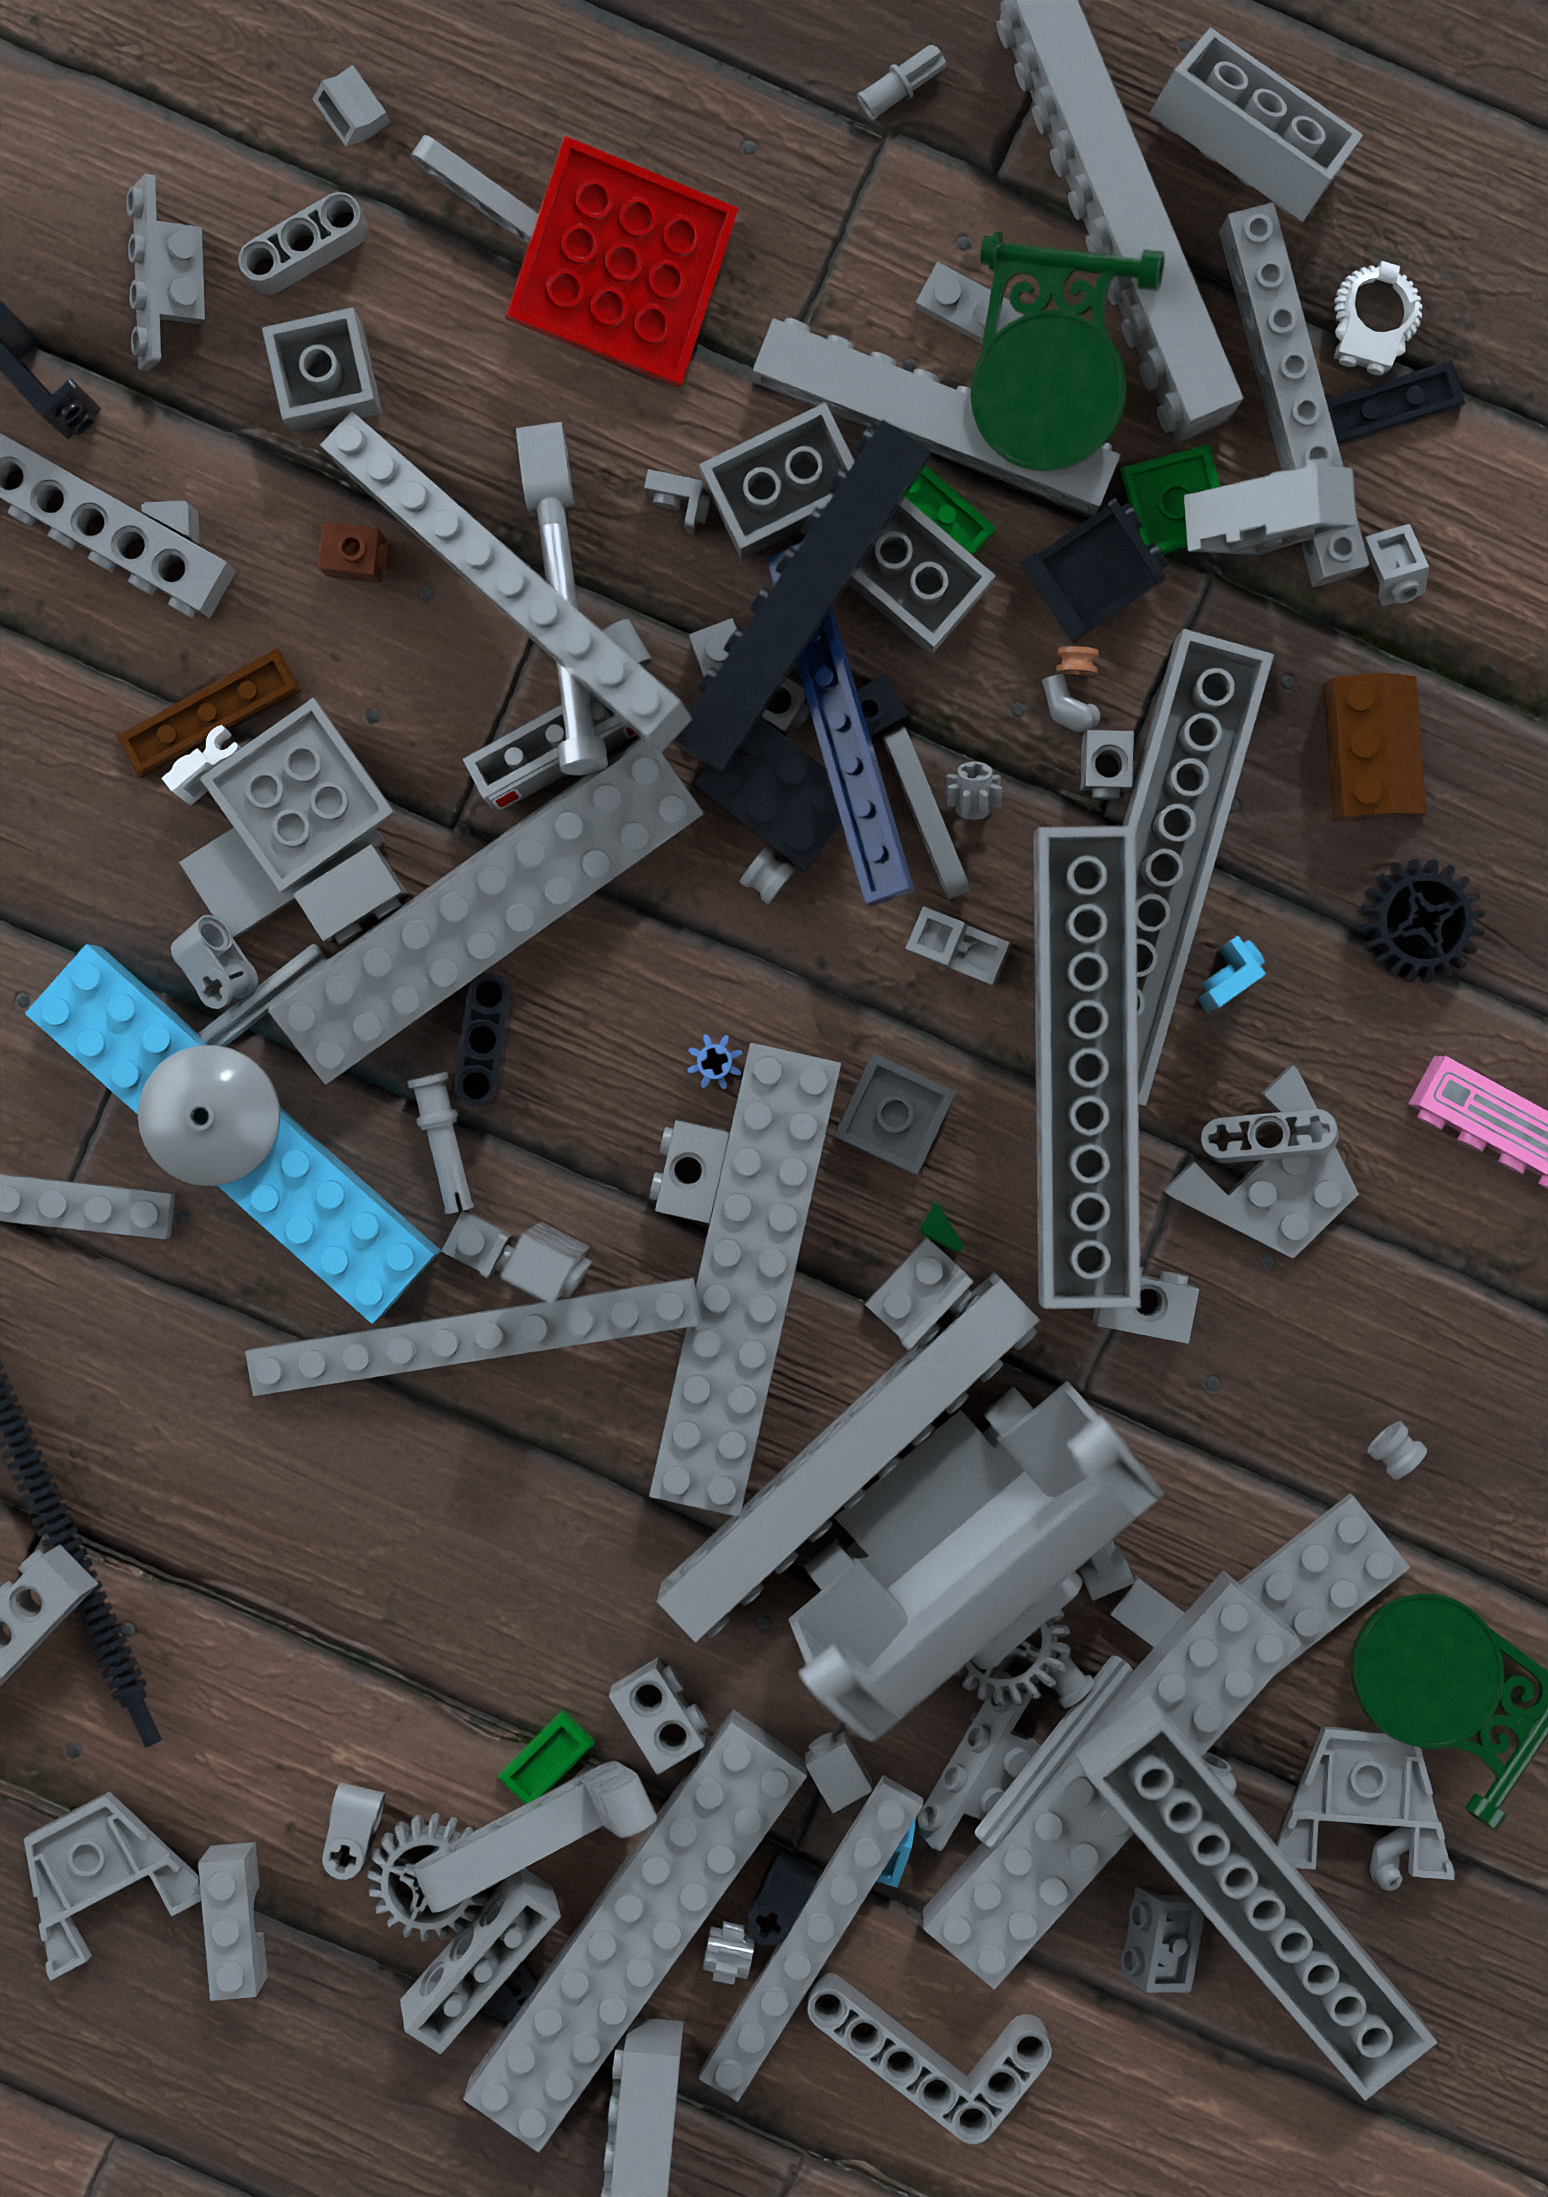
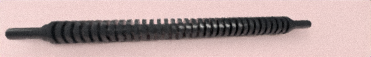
[0,1362,162,1748]

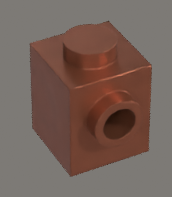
[318,521,391,583]

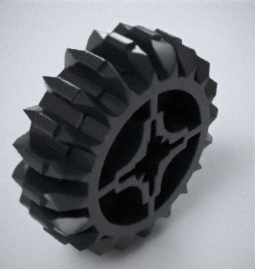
[1357,859,1485,983]

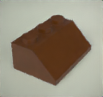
[1323,673,1426,822]

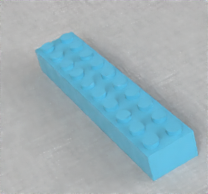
[25,944,441,1324]

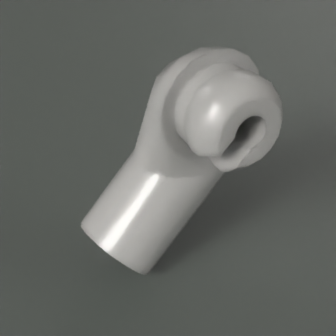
[1370,1826,1411,1891]

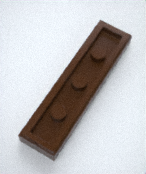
[116,649,302,778]

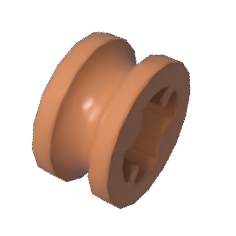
[1056,646,1099,676]

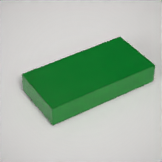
[497,1709,595,1804]

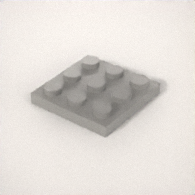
[200,698,396,893]

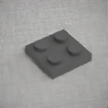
[834,1053,956,1175]

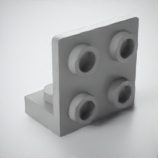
[865,1237,973,1350]

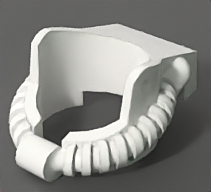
[1333,261,1422,375]

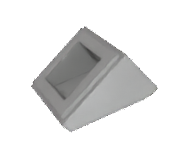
[141,501,200,545]

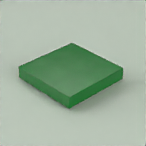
[1118,444,1221,555]

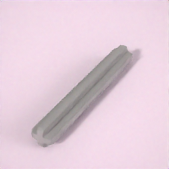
[198,944,328,1047]

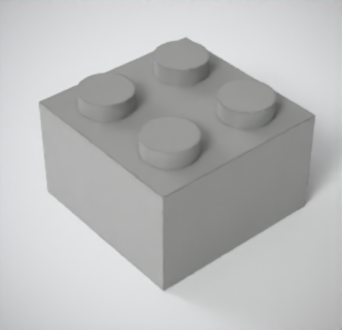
[262,307,382,433]

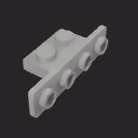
[127,174,205,371]
[915,1671,1041,1851]

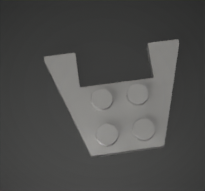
[1163,1065,1359,1258]
[1275,1726,1454,1880]
[24,1791,201,1981]

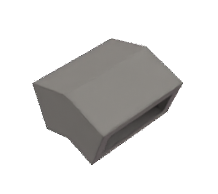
[312,65,391,146]

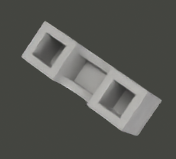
[198,1842,267,2001]

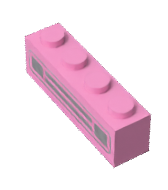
[1408,1056,1548,1189]

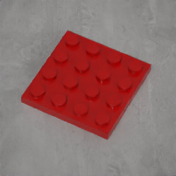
[504,135,739,388]

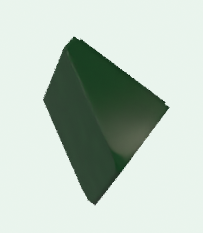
[917,1199,964,1253]

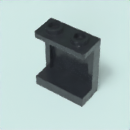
[0,300,101,439]
[1020,498,1169,643]

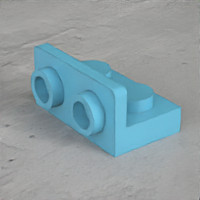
[1196,936,1266,1013]

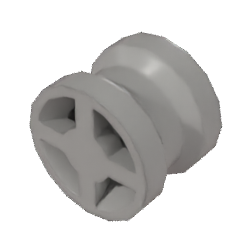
[739,846,796,905]
[1367,1421,1427,1480]

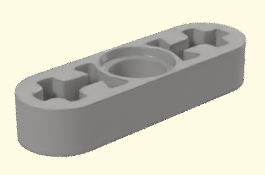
[1201,1109,1339,1163]

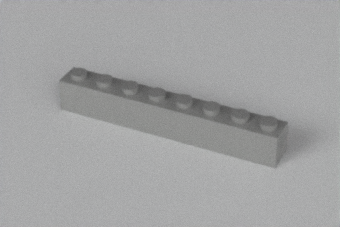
[753,318,1120,516]

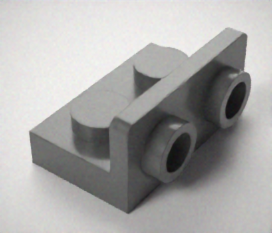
[1121,1886,1205,1993]

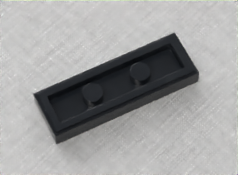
[1326,360,1466,447]

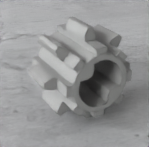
[702,1921,755,1985]

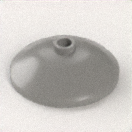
[138,1045,280,1186]

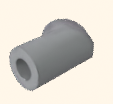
[1042,674,1101,732]

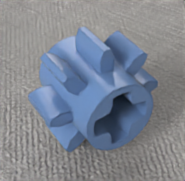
[687,1034,743,1089]

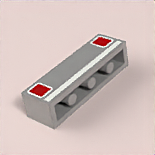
[463,691,638,814]

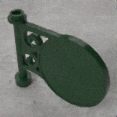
[971,232,1165,472]
[1350,1593,1548,1831]

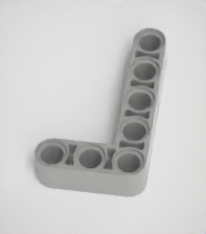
[412,1761,657,1913]
[807,1973,1052,2144]

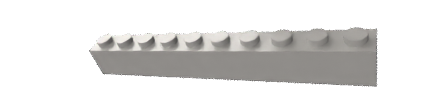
[320,411,692,754]

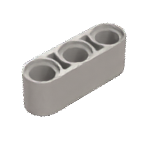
[238,192,368,295]

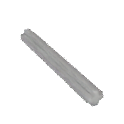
[975,1655,1133,1849]

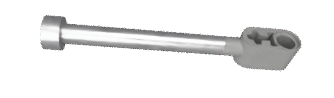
[516,421,608,775]

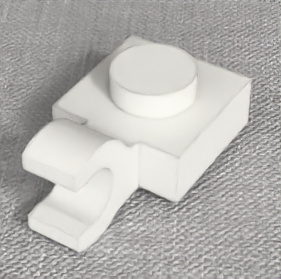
[162,725,242,806]

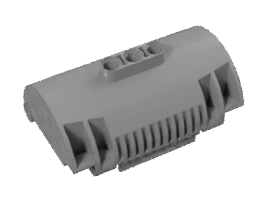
[788,1381,1165,1742]

